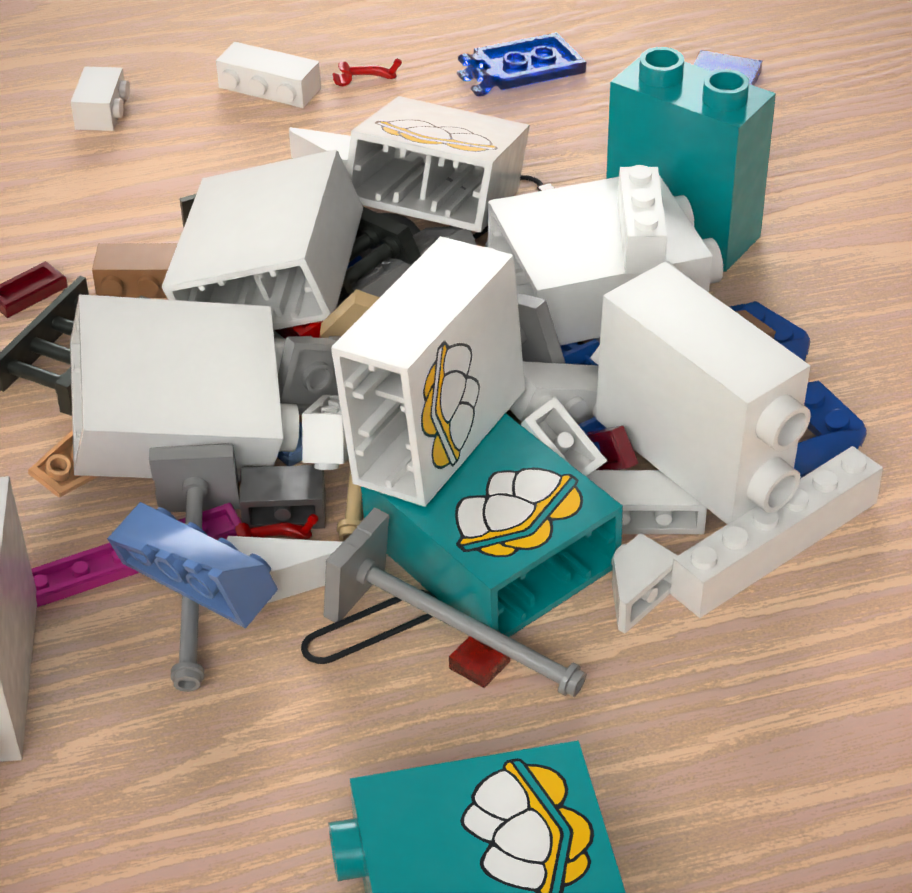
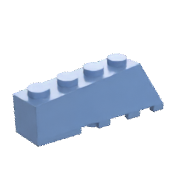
[107,502,278,629]

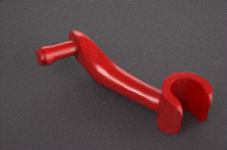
[332,58,402,86]
[235,514,318,540]

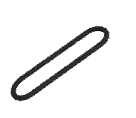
[301,590,437,664]

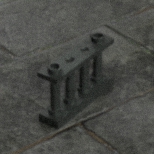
[339,207,421,301]
[0,276,150,416]

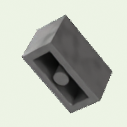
[239,465,326,529]

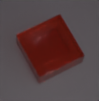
[449,636,510,688]

